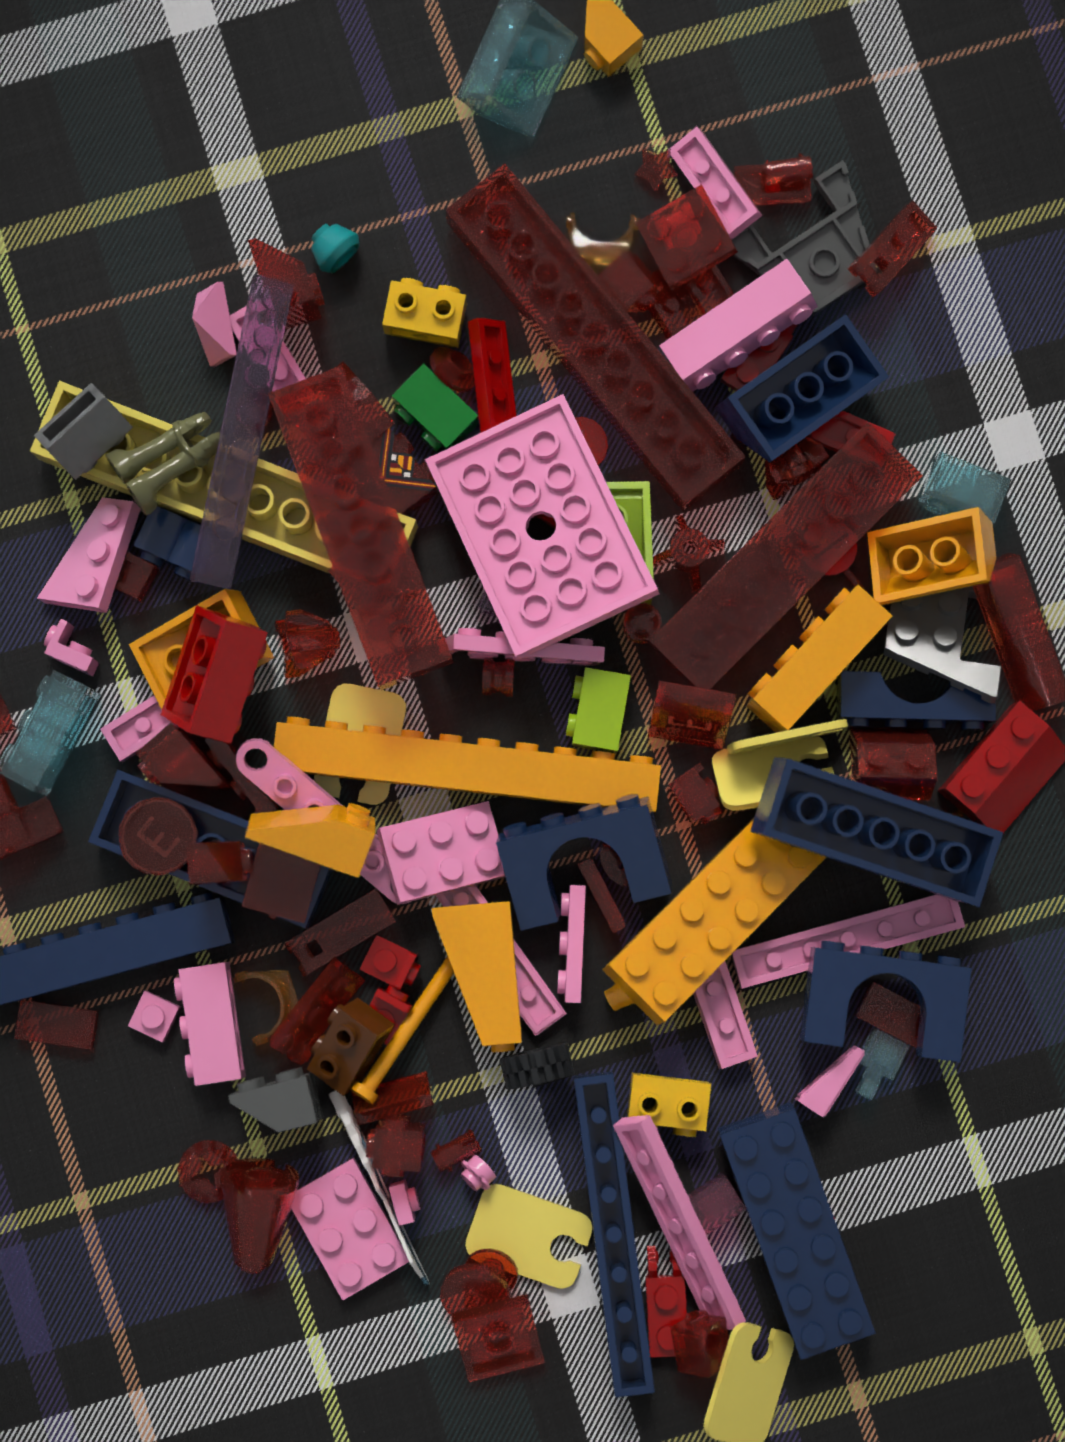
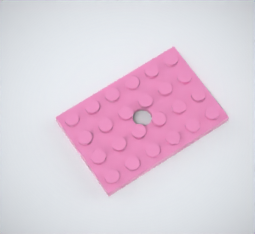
[425,394,659,660]

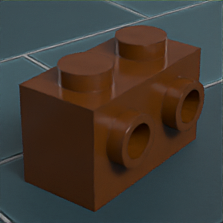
[307,997,395,1096]

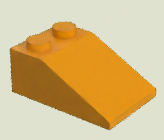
[129,589,275,709]
[245,803,375,878]

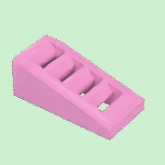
[795,1046,865,1117]

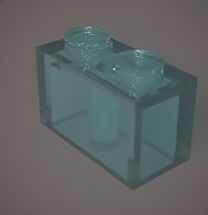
[918,452,1012,523]

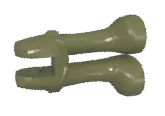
[105,412,226,516]

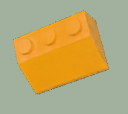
[867,507,997,605]

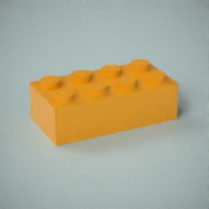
[747,585,893,733]

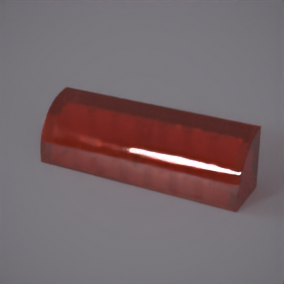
[973,553,1065,711]

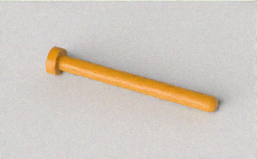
[350,955,454,1105]

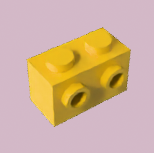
[382,278,467,348]
[627,1072,711,1137]

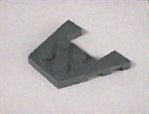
[720,160,877,316]
[884,565,1013,704]

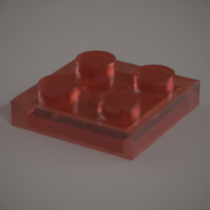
[636,184,738,290]
[451,1294,545,1382]

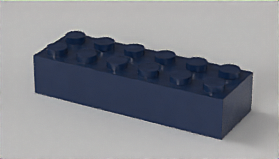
[750,757,1003,907]
[88,770,333,928]
[718,1102,876,1360]

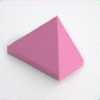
[192,282,237,366]

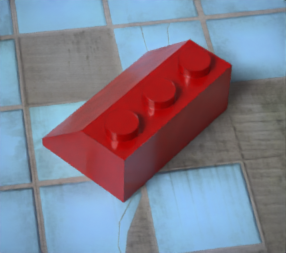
[160,605,268,744]
[938,701,1065,833]

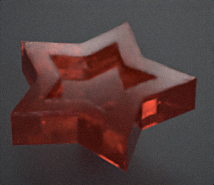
[634,148,678,191]

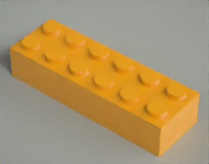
[602,817,826,1025]

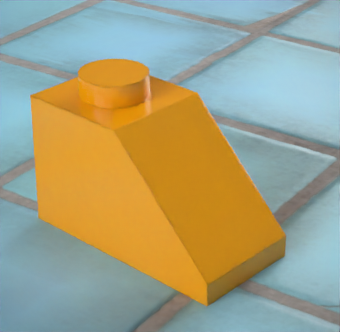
[584,0,643,77]

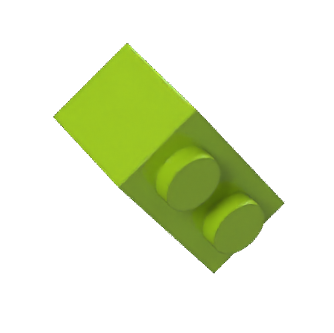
[566,667,631,754]

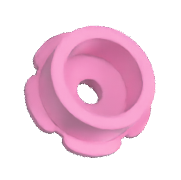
[460,1155,496,1191]

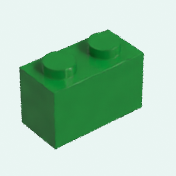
[392,363,479,452]

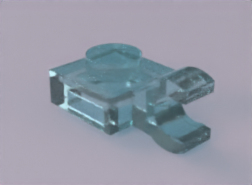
[854,1028,909,1100]

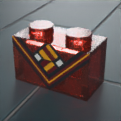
[353,427,437,516]

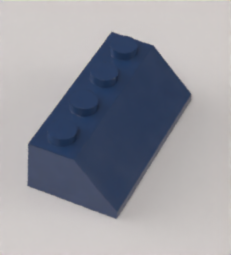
[715,314,889,462]

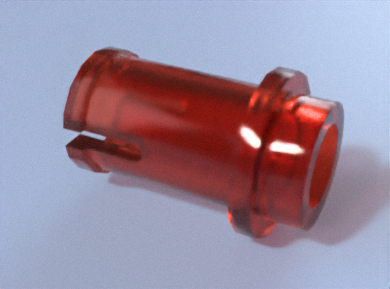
[764,153,813,186]
[430,1129,482,1172]

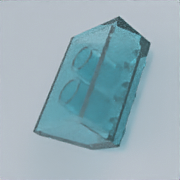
[456,0,579,137]
[0,670,101,796]

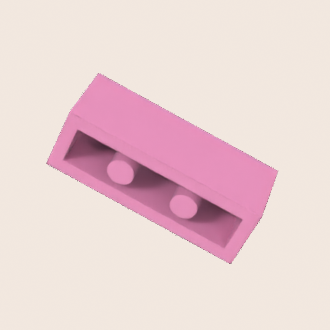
[174,962,246,1086]

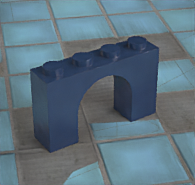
[496,794,672,931]
[800,941,972,1062]

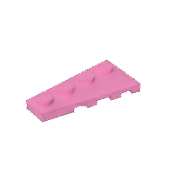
[437,628,605,666]

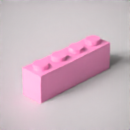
[659,259,818,393]

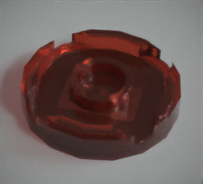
[119,797,198,875]

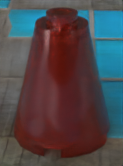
[220,1158,299,1274]

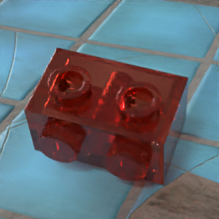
[366,1114,426,1177]

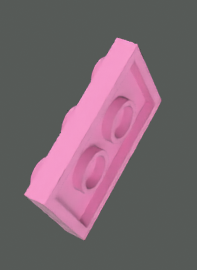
[377,801,505,905]
[285,1157,409,1301]

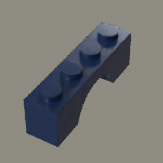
[836,671,996,731]

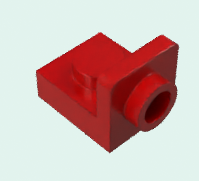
[359,935,421,990]
[369,985,414,1045]

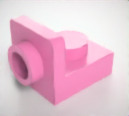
[44,619,99,676]

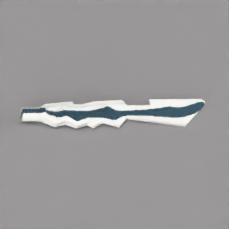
[328,1091,429,1285]

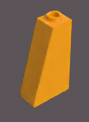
[432,901,522,1052]

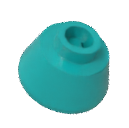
[311,224,360,273]

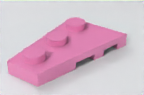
[37,497,140,613]

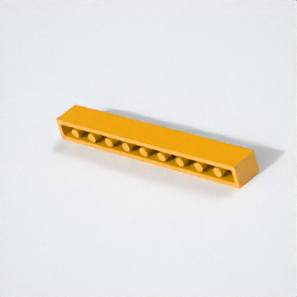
[274,717,661,813]

